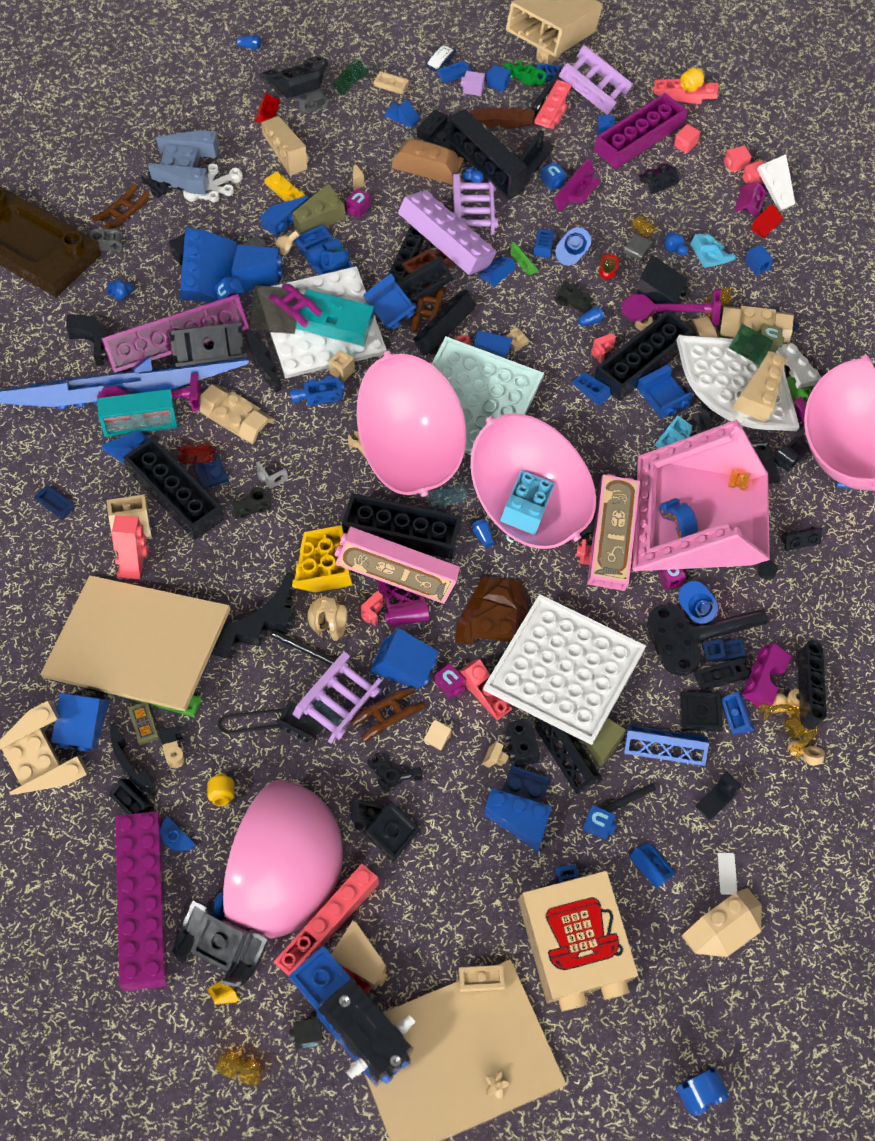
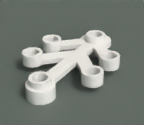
[183,164,242,202]

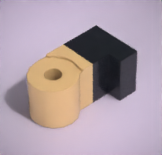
[159,725,185,768]

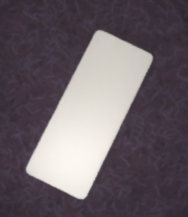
[718,853,737,895]

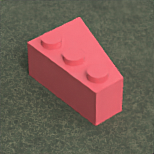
[112,515,149,579]

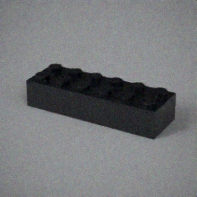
[447,109,527,200]
[594,310,694,401]
[123,437,224,540]
[342,493,462,560]

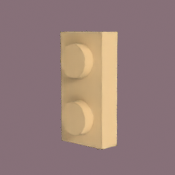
[374,71,409,94]
[459,965,505,992]

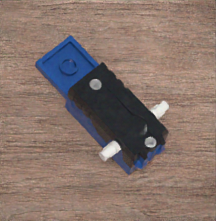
[288,946,415,1086]

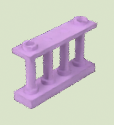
[559,45,633,115]
[453,174,498,235]
[293,652,382,744]

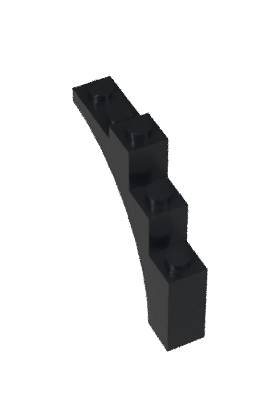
[211,573,297,659]

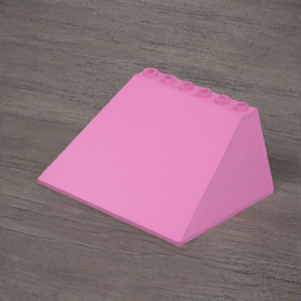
[632,419,770,571]

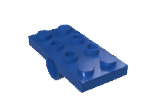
[294,225,354,275]

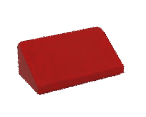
[254,93,280,123]
[751,204,783,238]

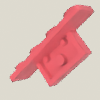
[535,80,572,129]

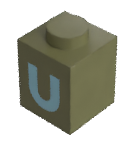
[755,323,784,353]

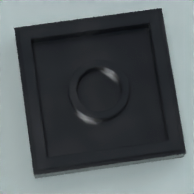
[680,691,723,732]
[362,801,420,861]

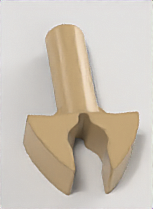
[348,431,366,458]

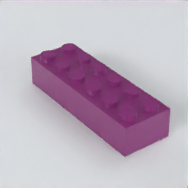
[594,93,688,169]

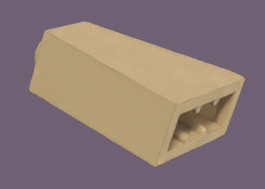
[331,921,388,990]

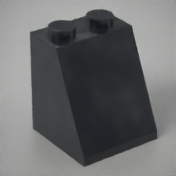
[637,255,688,314]

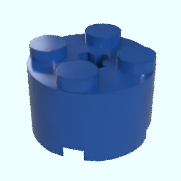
[675,1066,730,1116]

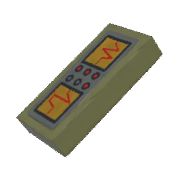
[128,702,159,746]

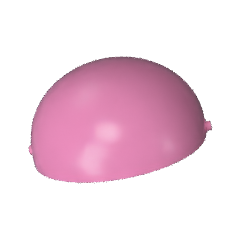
[357,351,466,497]
[804,355,875,491]
[471,413,596,549]
[223,780,343,938]

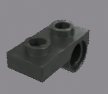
[555,280,593,313]
[232,487,271,519]

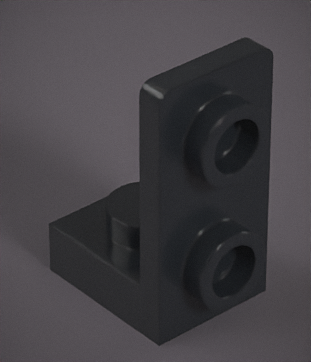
[695,771,742,820]

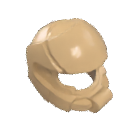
[307,596,347,641]

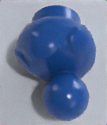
[664,232,689,256]
[107,279,134,301]

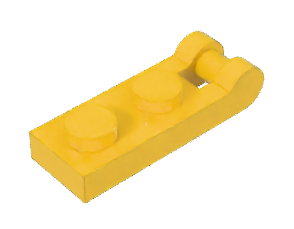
[264,171,305,202]

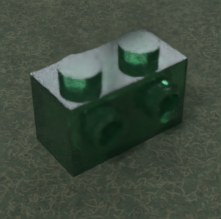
[729,324,773,365]

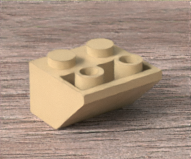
[107,494,152,539]

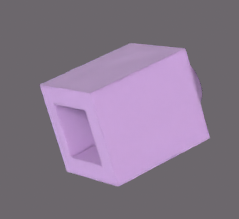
[461,71,485,96]

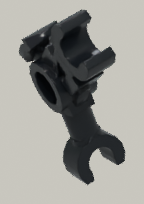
[141,171,184,198]
[367,753,423,791]

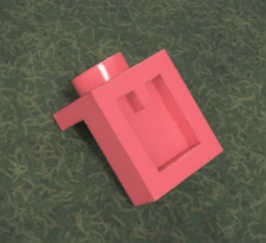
[591,333,616,363]
[576,539,592,565]
[361,591,383,626]

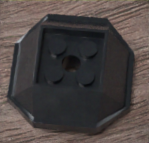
[259,55,328,98]

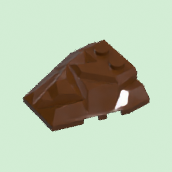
[455,575,529,645]

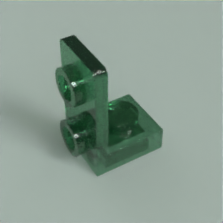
[333,59,369,96]

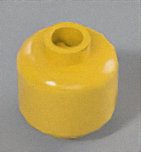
[680,67,704,92]
[207,773,235,806]

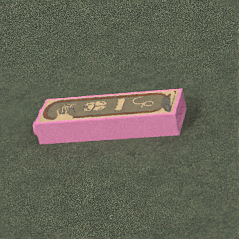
[587,474,640,591]
[334,527,460,604]

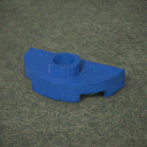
[161,816,196,852]

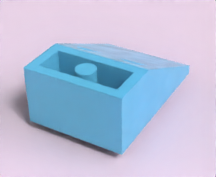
[500,470,555,535]

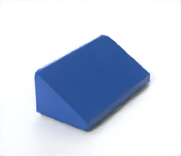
[479,256,516,287]
[721,691,755,735]
[629,842,676,889]

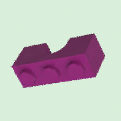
[742,643,791,708]

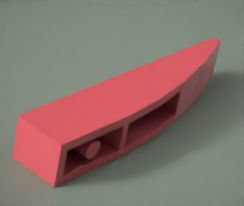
[274,864,379,976]

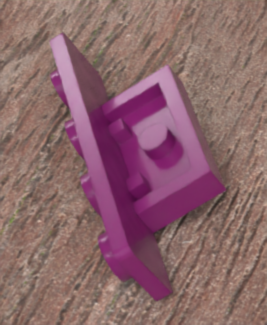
[554,159,600,211]

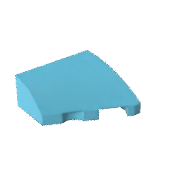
[690,234,736,267]
[654,415,692,448]

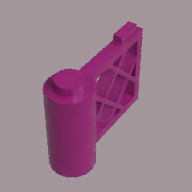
[377,581,429,627]

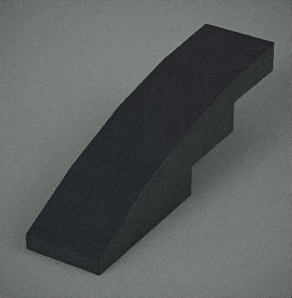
[245,329,282,393]

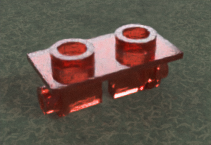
[176,443,218,464]

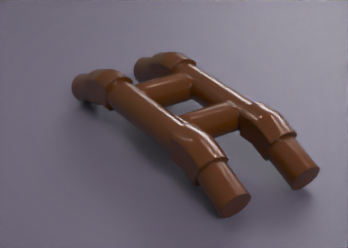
[93,183,150,229]
[410,284,446,332]
[351,686,425,743]

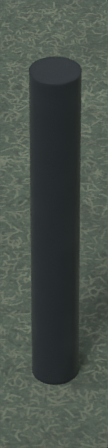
[601,783,656,812]

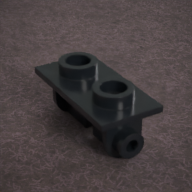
[781,526,822,551]

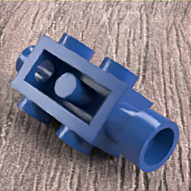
[290,376,345,406]

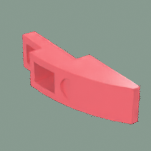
[653,79,719,104]

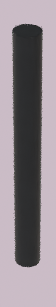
[272,630,337,665]

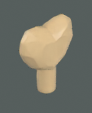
[276,230,300,255]

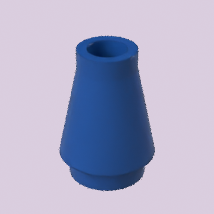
[237,34,261,51]
[577,306,604,327]
[472,519,495,548]

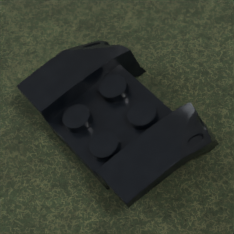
[172,899,270,986]

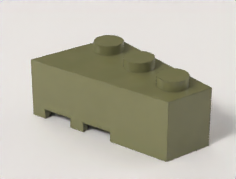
[292,184,345,234]

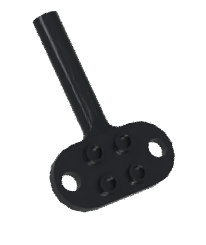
[647,604,768,676]

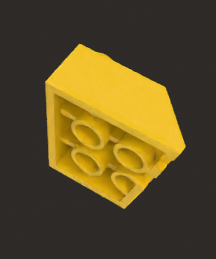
[292,525,353,592]

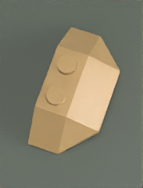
[682,888,762,957]

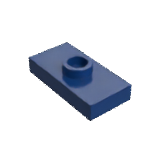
[437,60,472,84]

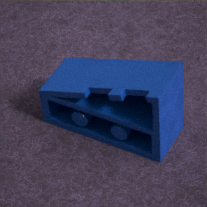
[484,788,552,853]

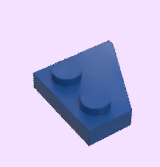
[101,430,150,465]

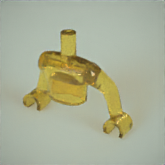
[758,704,817,760]

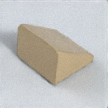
[353,164,364,190]
[424,720,452,751]

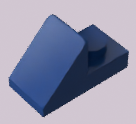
[385,100,420,128]

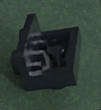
[639,163,679,194]
[276,701,322,742]

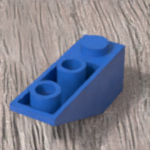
[260,196,309,236]

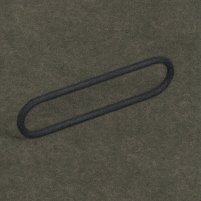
[218,709,284,734]

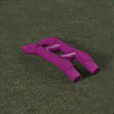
[269,283,322,328]

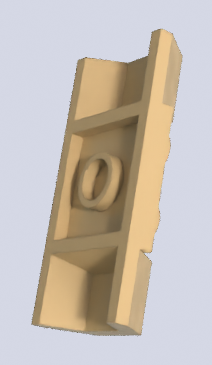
[720,306,794,344]
[198,384,275,445]

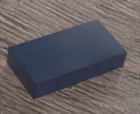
[34,485,75,520]

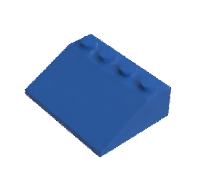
[180,228,237,303]

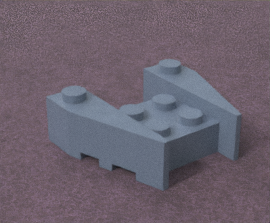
[148,130,219,195]

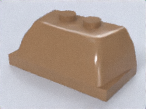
[392,139,464,185]

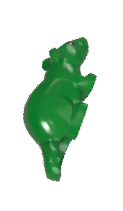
[503,61,547,87]

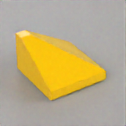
[207,980,239,1004]

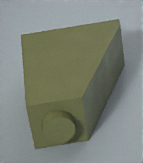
[582,718,626,768]

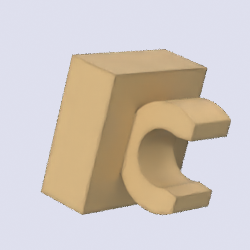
[505,327,529,351]
[482,742,509,768]

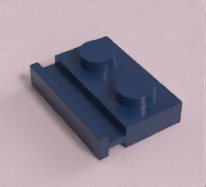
[191,450,229,490]
[502,765,550,803]

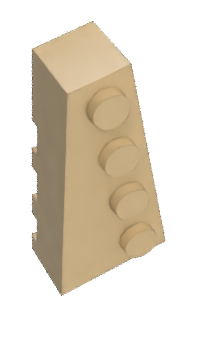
[261,116,309,176]
[732,351,786,422]

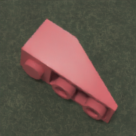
[458,659,513,721]

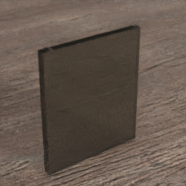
[249,285,300,334]

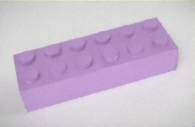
[398,190,497,275]

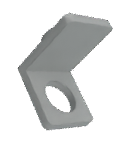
[256,461,288,489]

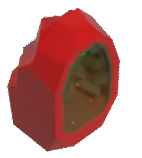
[599,254,620,280]

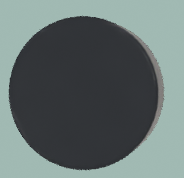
[757,560,778,580]

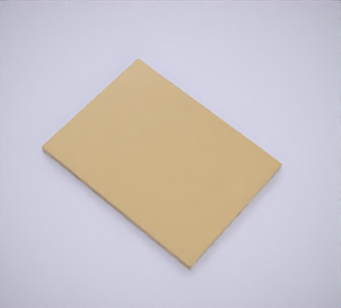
[40,575,231,711]
[364,959,567,1141]

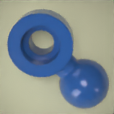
[463,167,484,184]

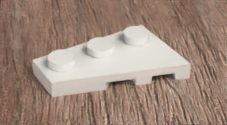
[757,155,795,212]
[778,343,822,389]

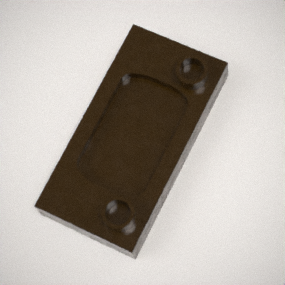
[0,186,101,298]

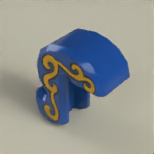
[659,498,698,539]

